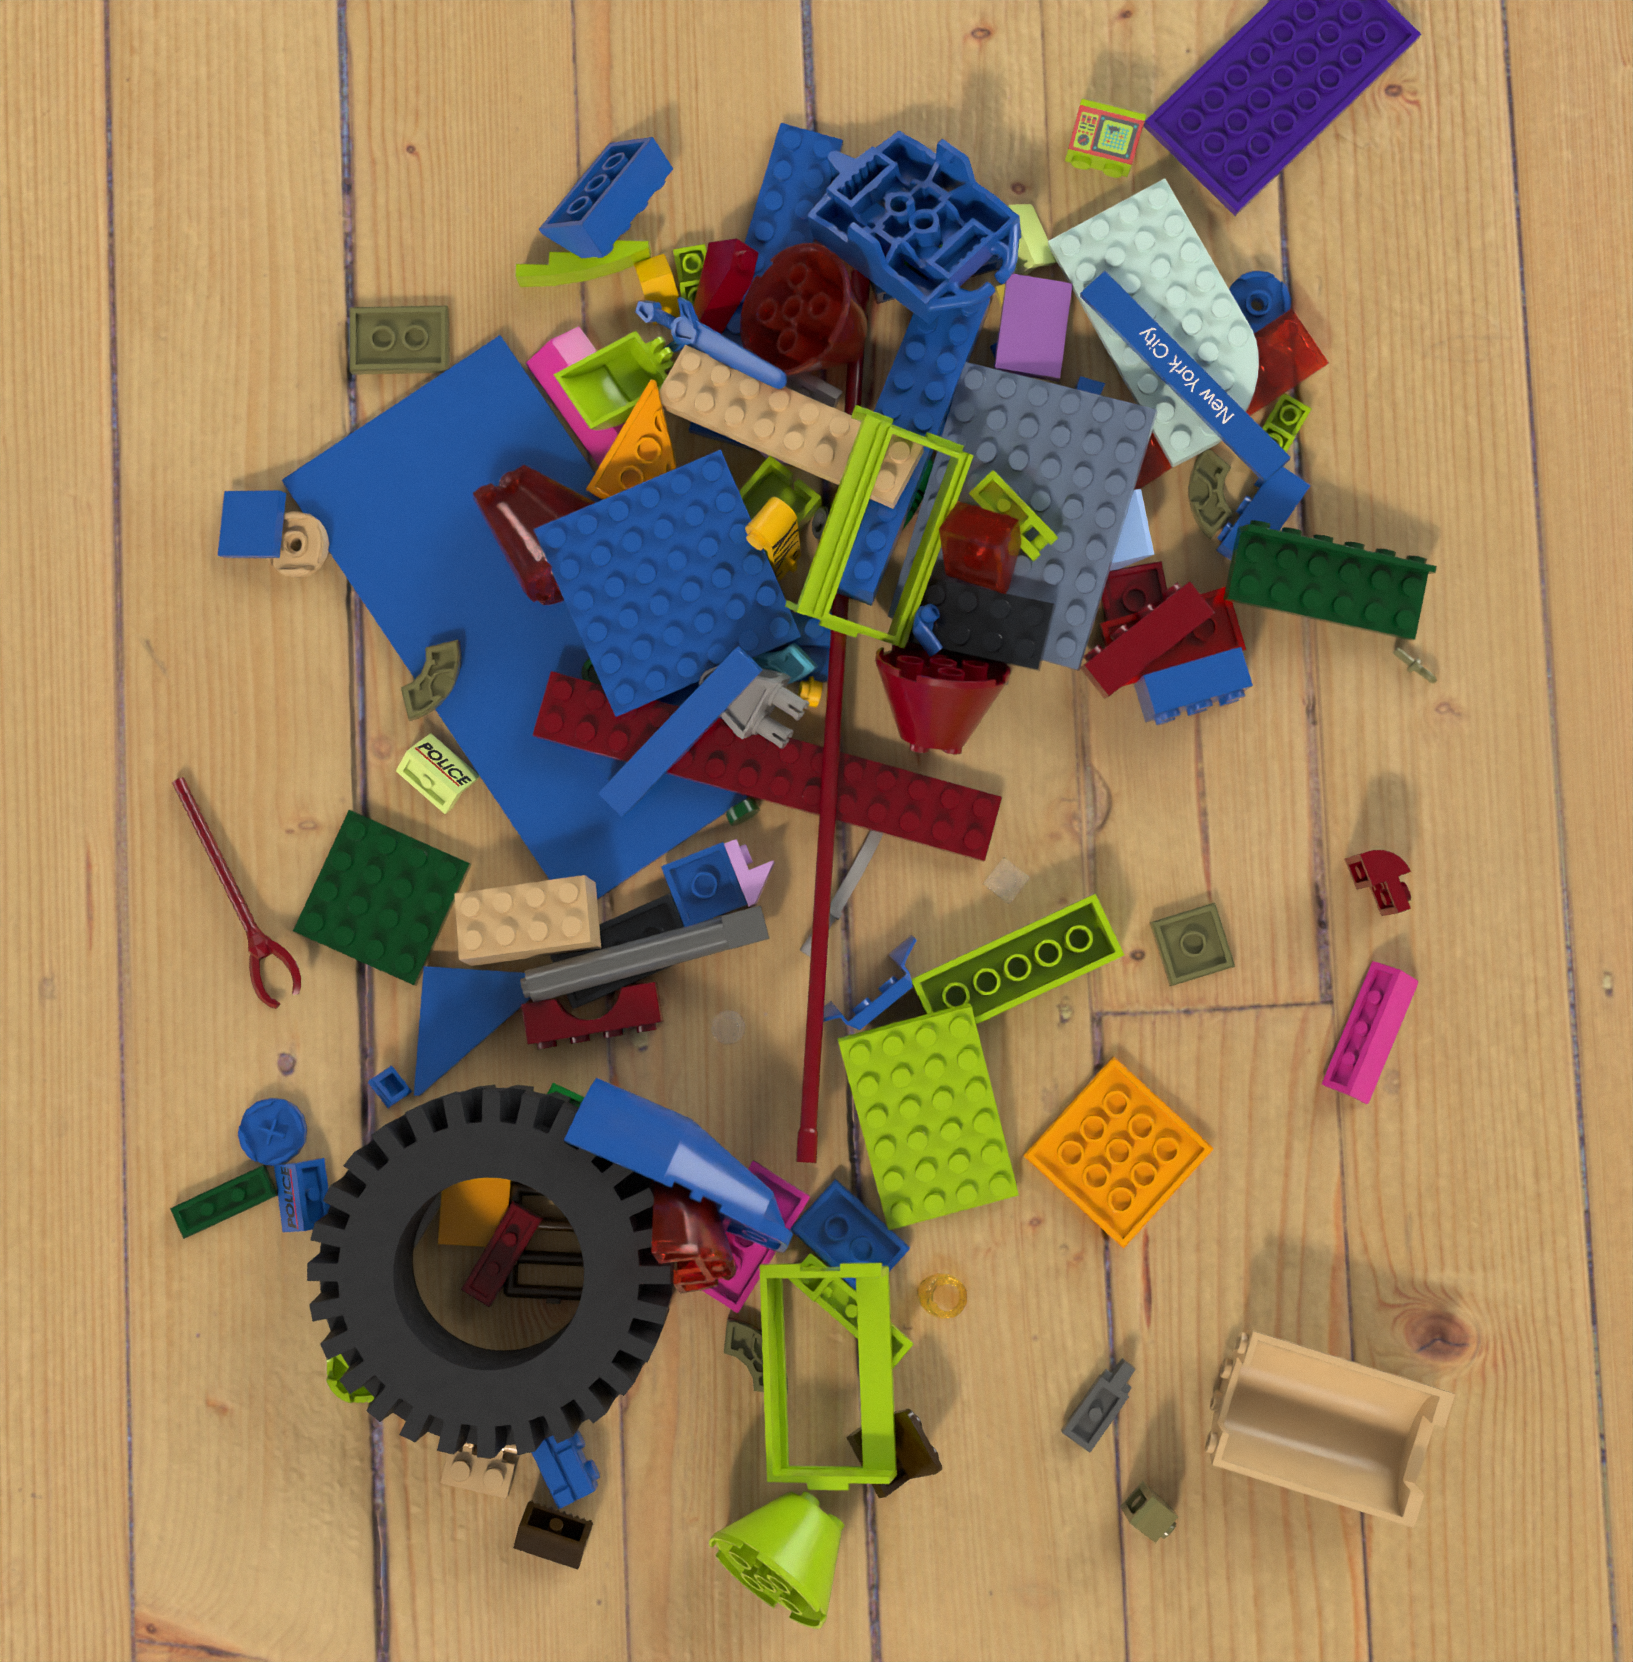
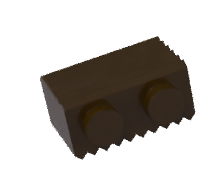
[513,1500,593,1570]

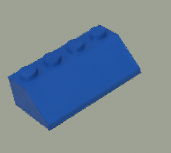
[539,137,673,258]

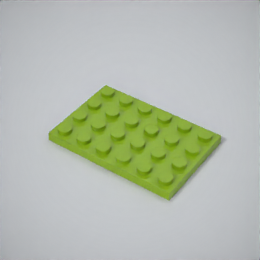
[837,1003,1019,1230]

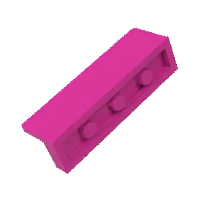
[1322,961,1418,1104]

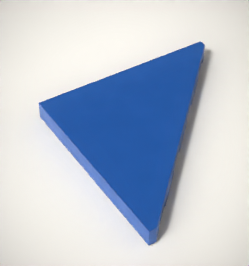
[414,966,531,1096]

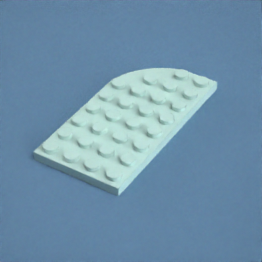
[1048,179,1259,468]

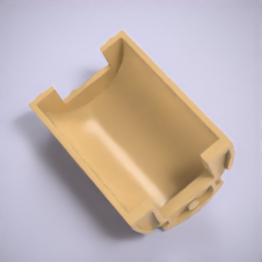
[1205,1330,1455,1528]

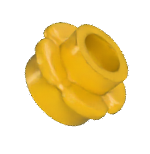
[797,676,823,708]

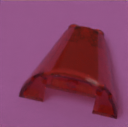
[473,465,596,605]
[652,1181,736,1294]

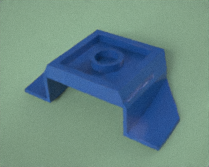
[823,935,917,1030]

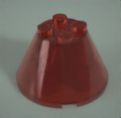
[740,243,868,376]

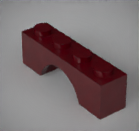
[521,982,664,1050]

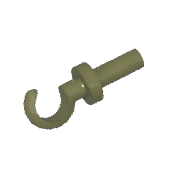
[1393,647,1437,684]

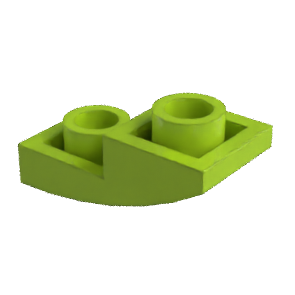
[673,244,707,306]
[1262,392,1312,452]

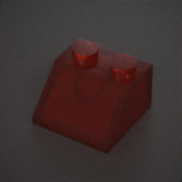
[939,501,1021,594]

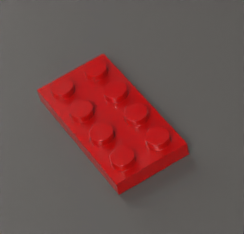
[1099,587,1246,687]

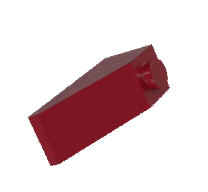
[693,238,759,334]

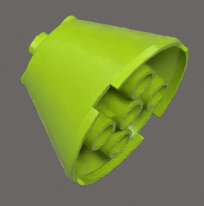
[709,1491,845,1629]

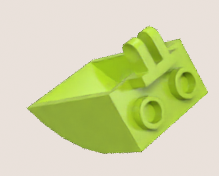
[554,331,674,430]

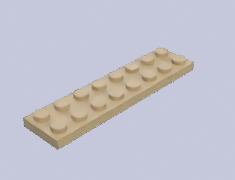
[659,345,924,509]

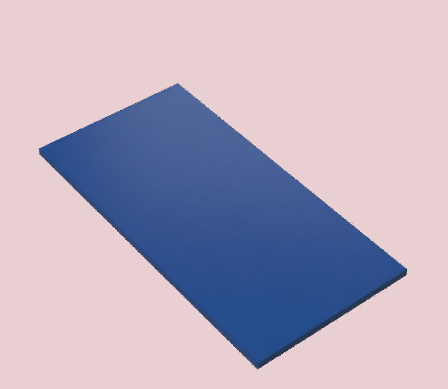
[282,335,749,900]

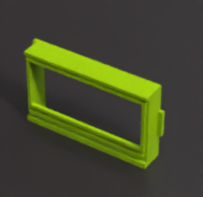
[785,405,974,648]
[759,1263,897,1491]

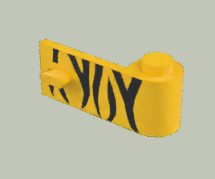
[745,497,801,583]

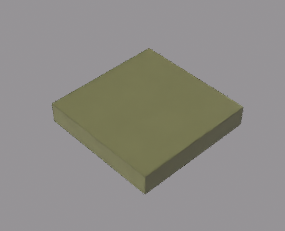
[1149,903,1235,986]

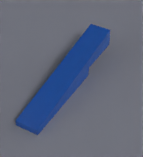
[598,646,763,817]

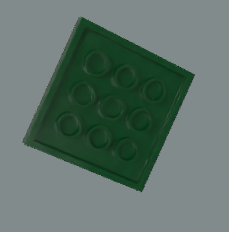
[293,810,472,986]

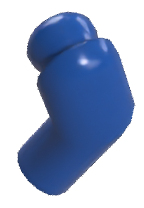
[912,604,943,657]

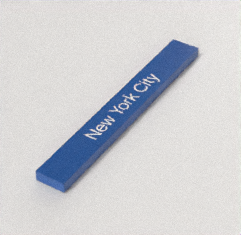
[1080,271,1291,483]

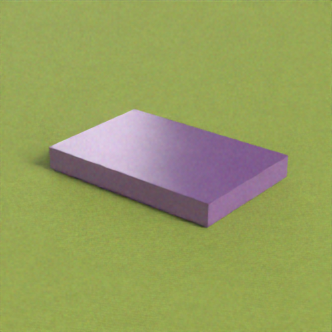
[994,274,1073,382]

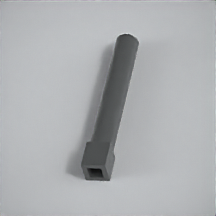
[520,906,770,1003]

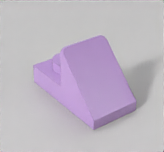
[724,839,775,908]

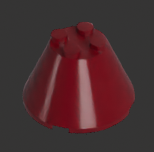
[875,642,1011,755]

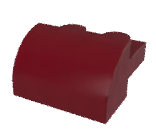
[1344,850,1411,916]

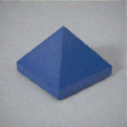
[368,1066,412,1108]

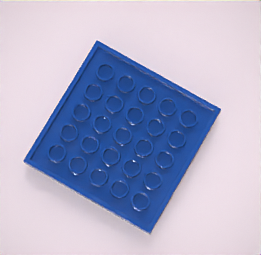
[533,450,801,717]

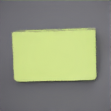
[1008,204,1057,276]

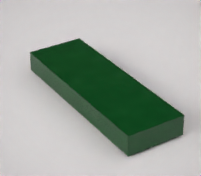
[170,1165,278,1239]

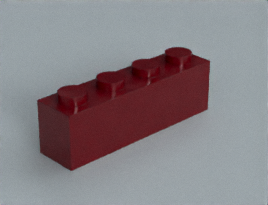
[1080,581,1215,699]

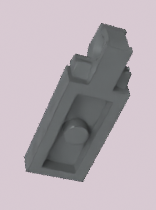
[1061,1358,1135,1453]

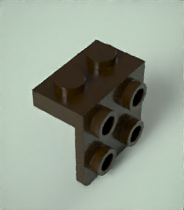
[846,1409,942,1498]

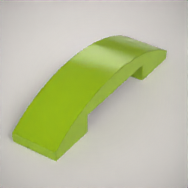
[788,1253,914,1369]

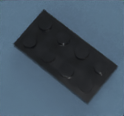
[908,577,1056,671]
[550,894,684,1009]

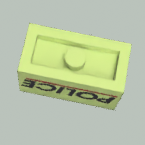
[396,733,480,814]

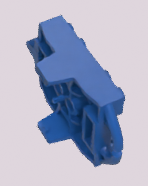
[807,131,1021,325]

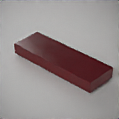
[461,1200,544,1307]

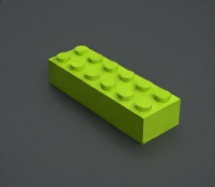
[911,894,1124,1024]

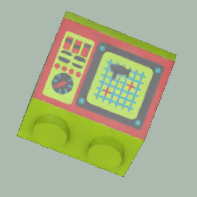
[1065,99,1146,178]

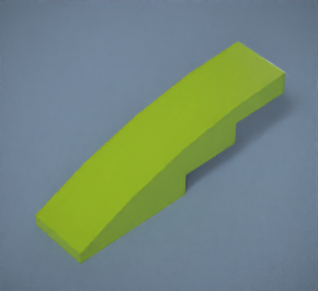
[515,240,651,287]

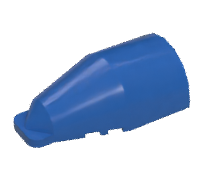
[564,1078,793,1253]

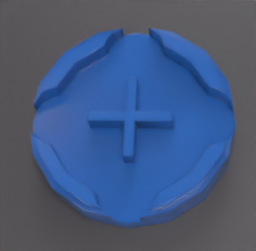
[238,1098,307,1166]

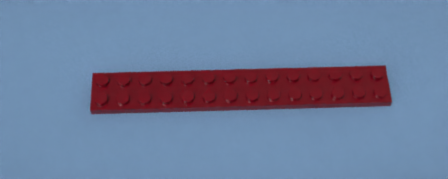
[533,671,1002,862]

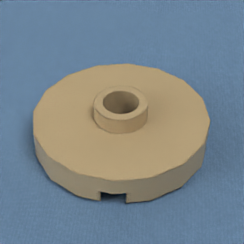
[267,511,329,578]

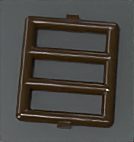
[503,1182,584,1304]

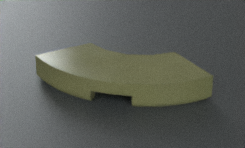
[1188,448,1234,539]
[401,639,461,721]
[724,1318,788,1395]

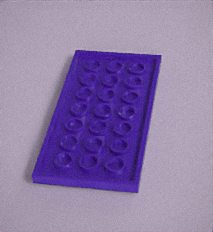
[1143,0,1421,216]

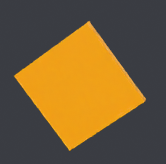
[1023,1056,1214,1249]

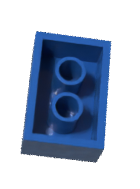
[1134,647,1253,725]

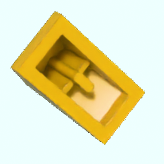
[633,254,681,326]

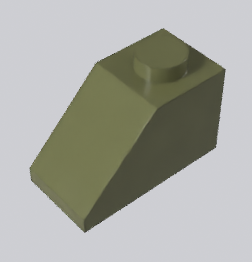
[1120,1481,1178,1543]

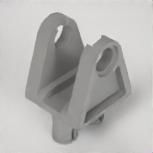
[699,667,809,749]

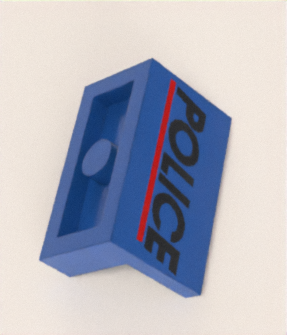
[274,1158,330,1233]

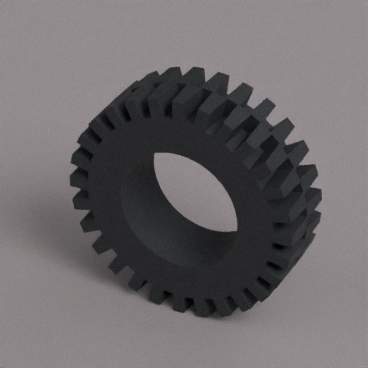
[307,1084,677,1458]

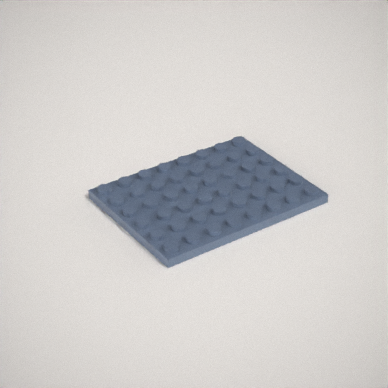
[888,362,1158,671]

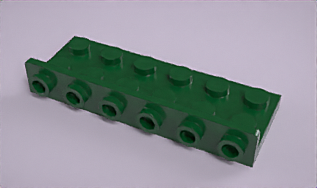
[1223,520,1437,640]

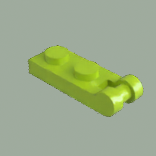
[969,470,1058,562]

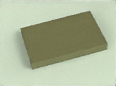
[350,306,450,375]

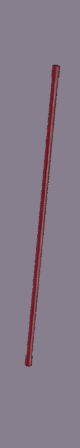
[796,270,870,1163]

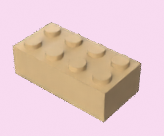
[454,875,601,966]

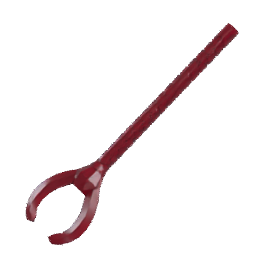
[172,777,301,1009]

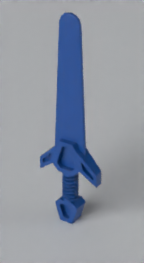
[635,297,787,389]

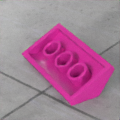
[526,326,625,466]

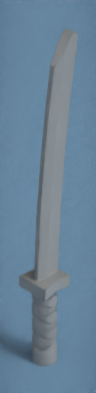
[800,831,883,957]

